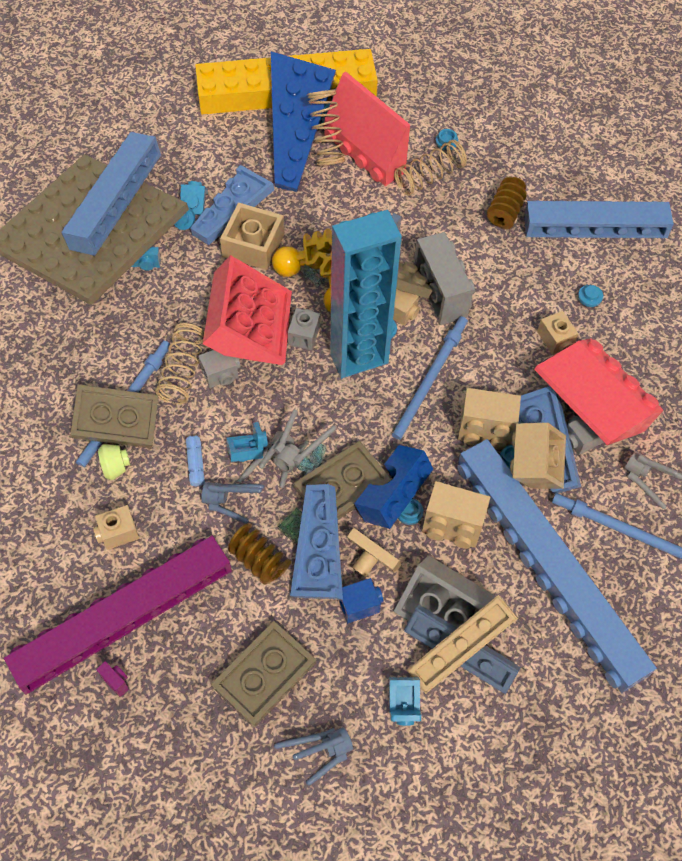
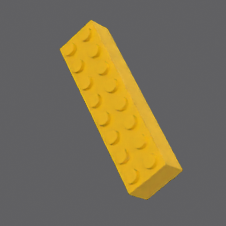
[195,49,378,115]

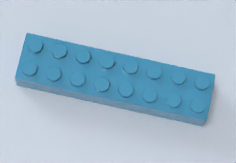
[330,210,402,379]

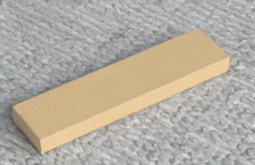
[407,595,518,694]

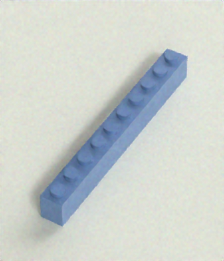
[457,439,657,693]

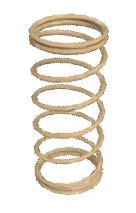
[307,90,346,166]
[394,140,467,196]
[155,323,204,405]

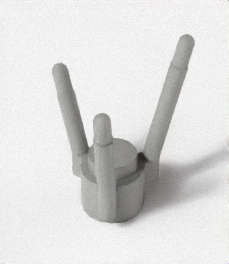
[273,409,336,473]
[237,431,295,488]
[625,451,682,509]

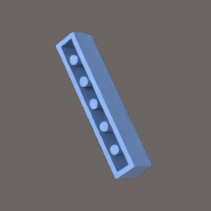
[61,132,161,256]
[524,200,674,238]

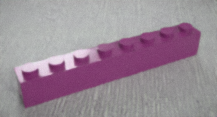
[4,535,232,695]

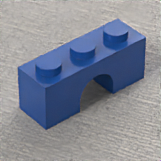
[354,445,433,529]

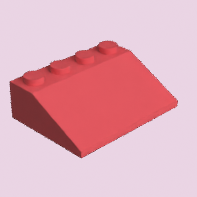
[324,72,410,186]
[203,255,292,365]
[534,338,664,445]

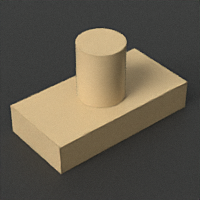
[347,528,402,578]

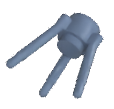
[202,482,264,523]
[274,727,353,786]

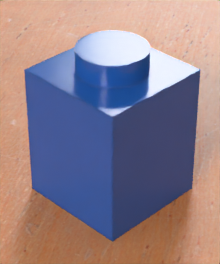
[339,578,384,624]

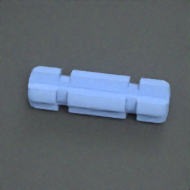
[186,435,205,487]

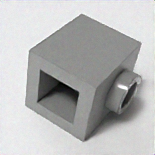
[288,308,320,351]
[198,350,241,388]
[567,416,604,456]

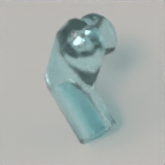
[303,265,325,288]
[297,444,326,474]

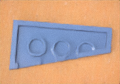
[190,165,274,245]
[518,386,581,494]
[290,484,343,600]

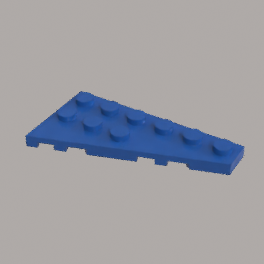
[271,51,336,192]

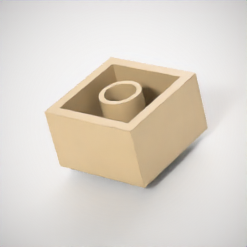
[220,203,285,270]
[458,388,521,450]
[510,423,566,489]
[422,481,491,549]

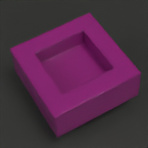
[96,661,129,697]

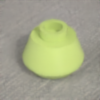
[98,444,130,480]

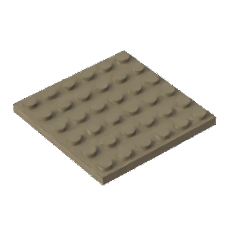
[0,154,189,305]

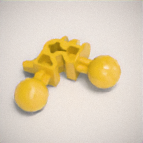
[272,228,332,313]

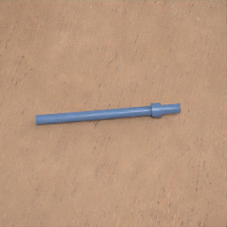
[392,316,468,440]
[76,341,170,468]
[551,493,682,559]

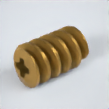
[487,176,527,230]
[228,523,291,585]

